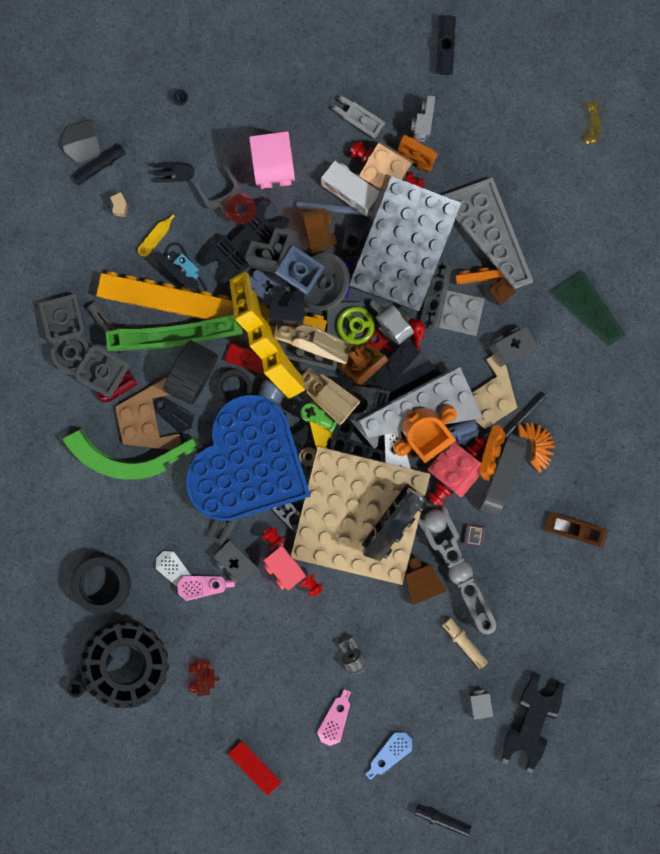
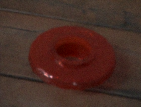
[226,194,256,224]

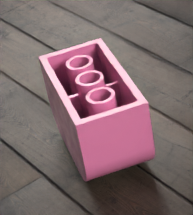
[250,132,295,189]

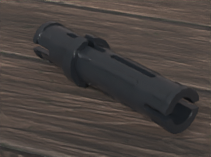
[72,144,127,186]
[414,804,472,837]

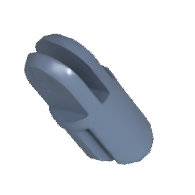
[448,419,479,444]

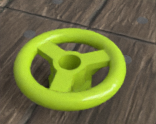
[337,307,375,345]

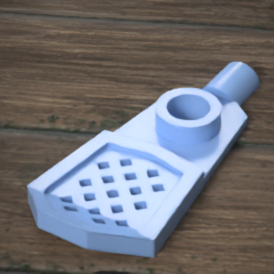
[365,732,412,780]

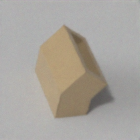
[110,192,128,217]

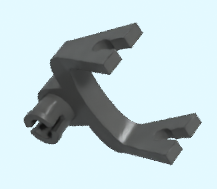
[195,165,241,218]

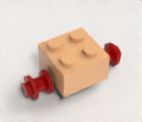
[349,141,425,189]

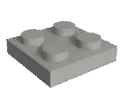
[439,290,485,336]

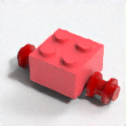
[427,436,487,507]
[262,526,324,598]

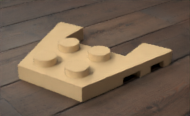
[472,355,517,429]

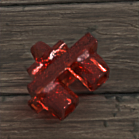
[189,660,220,696]

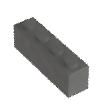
[277,340,338,372]

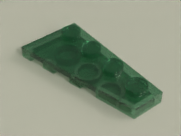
[551,271,626,346]

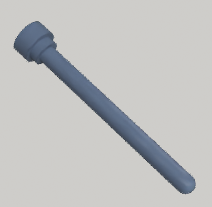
[295,201,371,216]

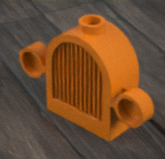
[393,405,457,463]

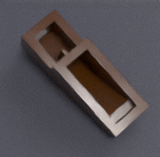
[545,512,609,548]

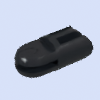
[153,163,195,183]

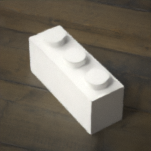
[321,161,380,217]

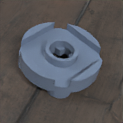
[250,269,287,306]

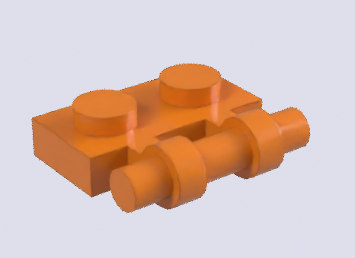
[398,135,438,173]

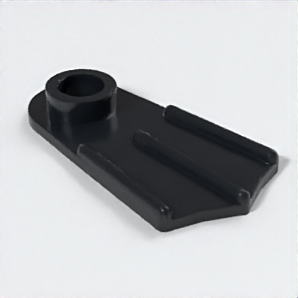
[153,397,195,434]

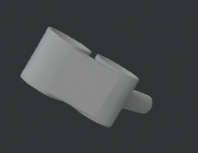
[370,300,414,345]

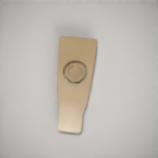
[273,325,350,364]
[302,368,360,424]

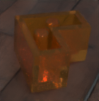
[303,208,337,255]

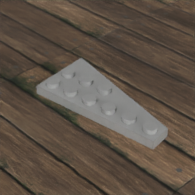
[442,177,533,289]
[357,366,483,438]

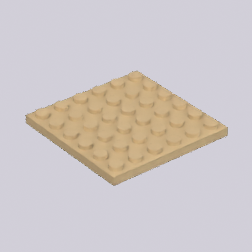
[291,446,430,585]

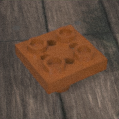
[337,342,388,384]

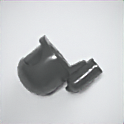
[337,635,367,675]

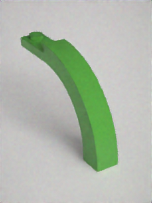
[106,315,243,351]
[63,428,199,480]

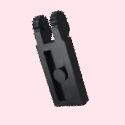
[154,251,199,292]

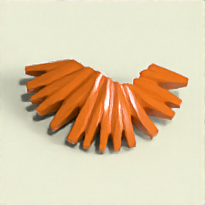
[518,423,555,473]

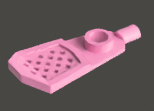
[177,576,235,601]
[317,689,351,746]

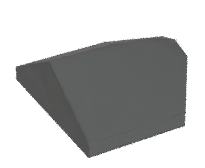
[62,120,102,163]

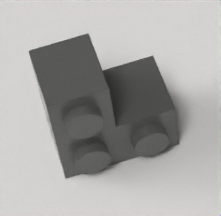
[245,228,298,273]

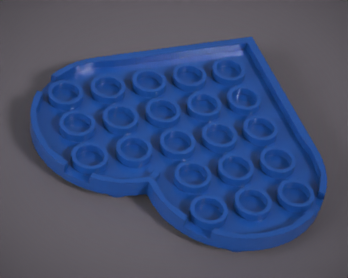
[186,395,311,521]

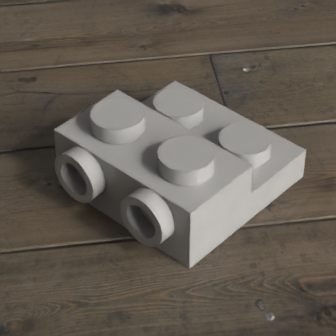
[411,96,435,143]

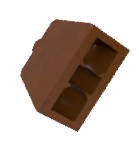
[405,556,446,605]

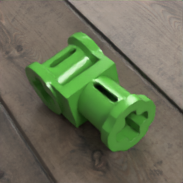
[300,403,337,433]

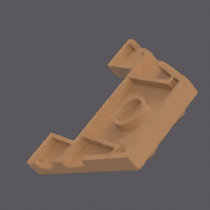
[116,378,182,450]

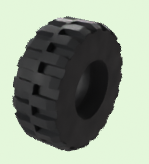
[80,621,169,709]

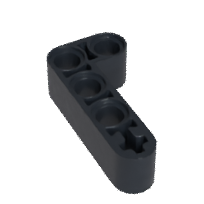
[330,419,401,466]

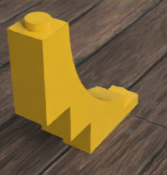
[229,271,305,398]

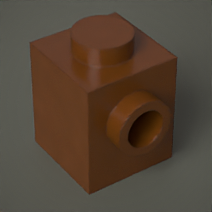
[488,278,516,306]

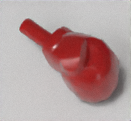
[407,318,425,350]

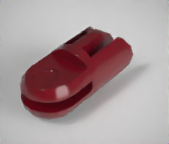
[96,369,138,403]

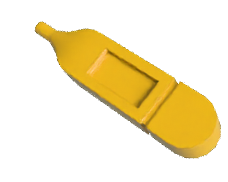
[138,214,174,257]

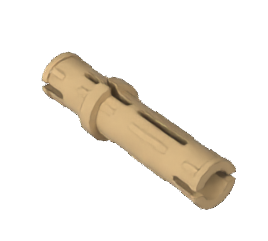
[442,618,488,669]

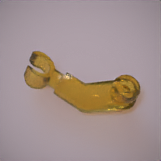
[584,101,602,145]

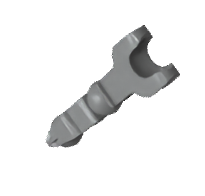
[418,506,496,634]

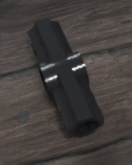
[436,15,456,75]

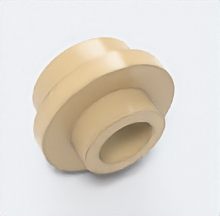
[299,447,316,466]

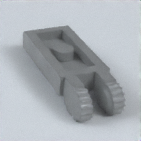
[331,95,385,139]

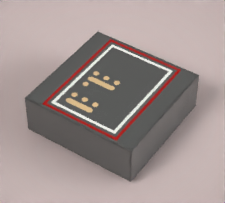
[464,525,486,547]

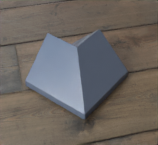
[275,245,324,294]

